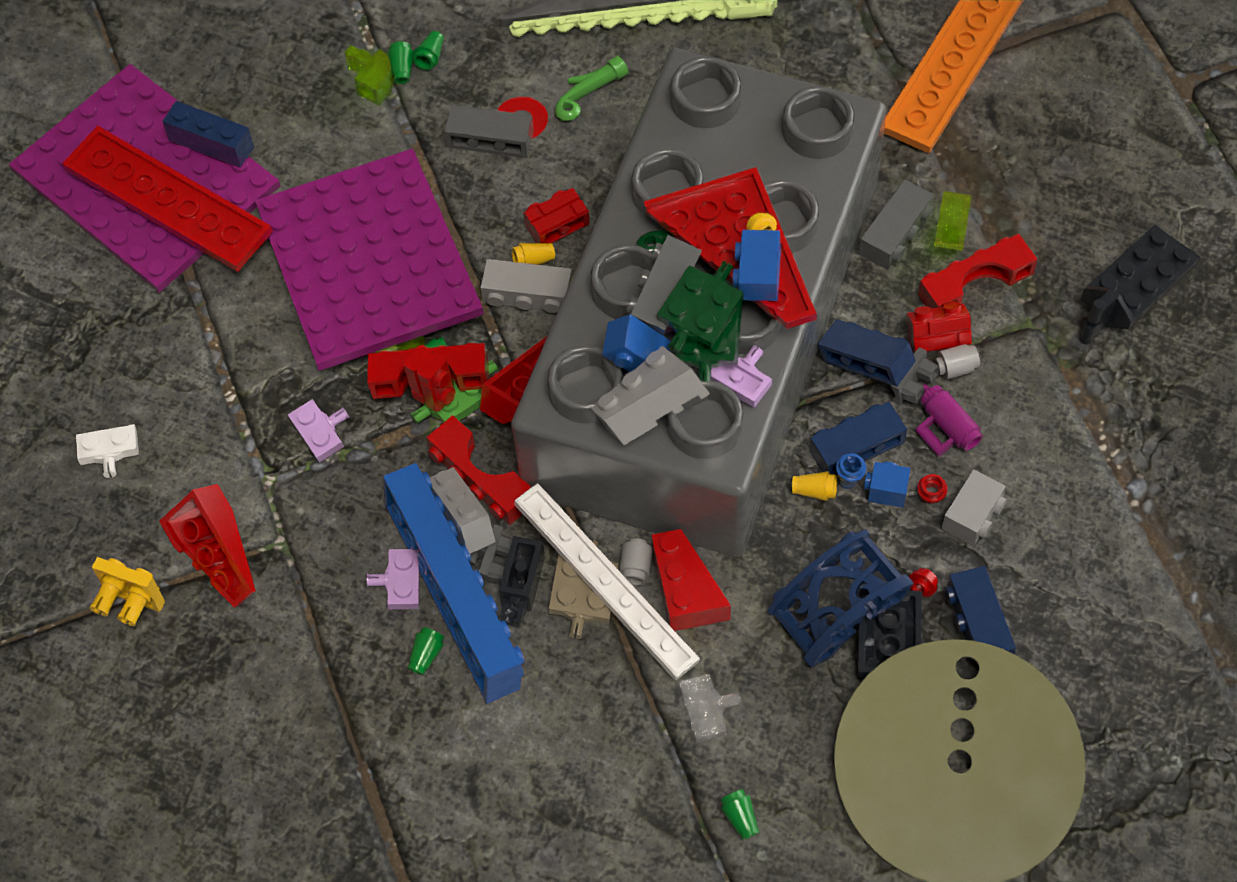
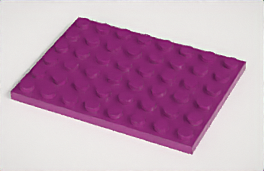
[8,63,281,293]
[255,148,484,371]

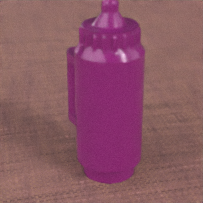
[915,384,983,457]

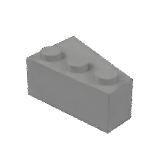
[591,346,710,445]

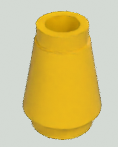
[512,243,555,265]
[792,471,837,501]

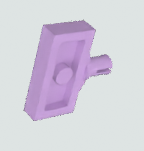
[711,345,772,408]
[288,399,349,462]
[367,549,419,609]

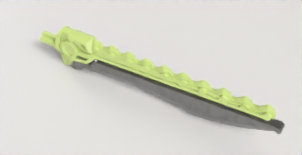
[499,0,777,37]

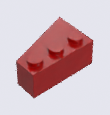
[651,529,731,631]

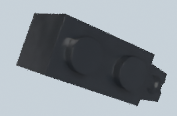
[499,536,545,627]

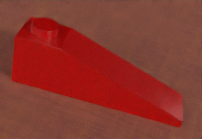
[480,335,548,424]
[159,484,256,607]

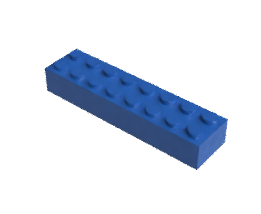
[383,463,524,704]

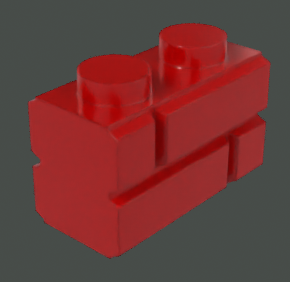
[523,188,590,244]
[906,301,972,353]
[403,344,456,412]

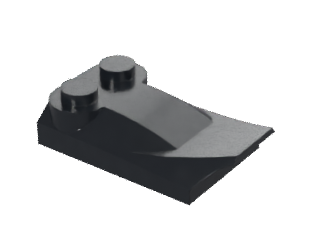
[857,588,922,680]

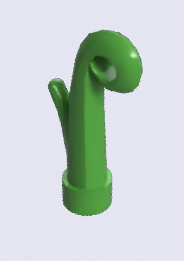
[555,55,629,121]

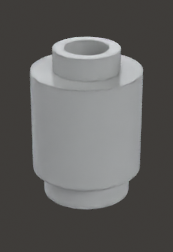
[934,344,980,379]
[619,538,653,586]

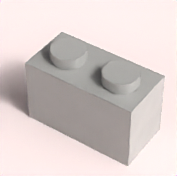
[942,469,1007,546]

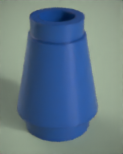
[836,453,866,489]

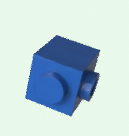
[864,462,911,508]

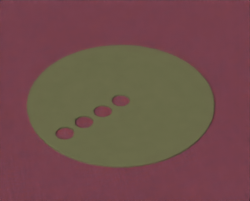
[834,639,1085,882]

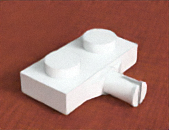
[76,425,139,478]

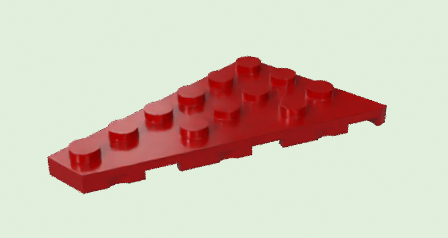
[643,167,817,329]

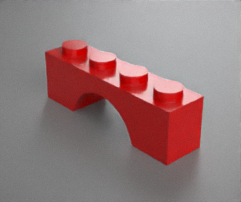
[918,234,1037,309]
[367,343,489,399]
[426,415,532,525]

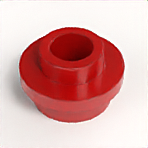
[917,474,948,503]
[909,568,938,597]

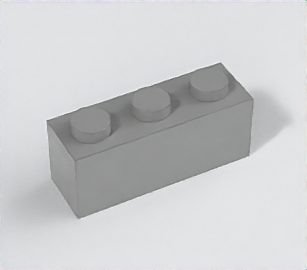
[481,259,572,313]
[430,467,496,554]

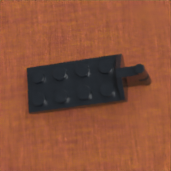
[1080,225,1201,344]

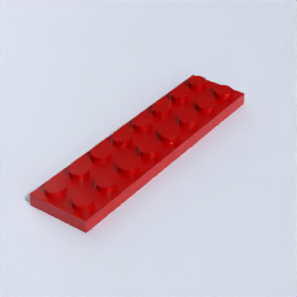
[62,125,273,272]

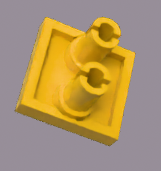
[89,557,165,627]

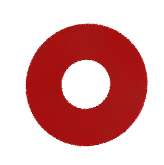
[497,97,548,139]

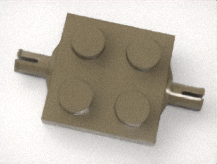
[548,540,619,639]

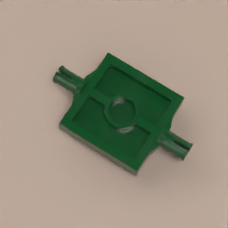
[657,261,744,354]
[674,304,742,383]

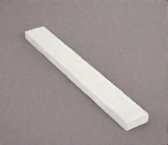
[514,483,700,681]

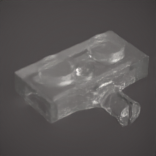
[679,674,741,743]

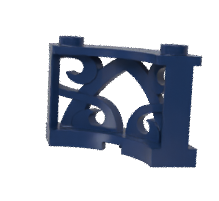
[767,529,913,667]

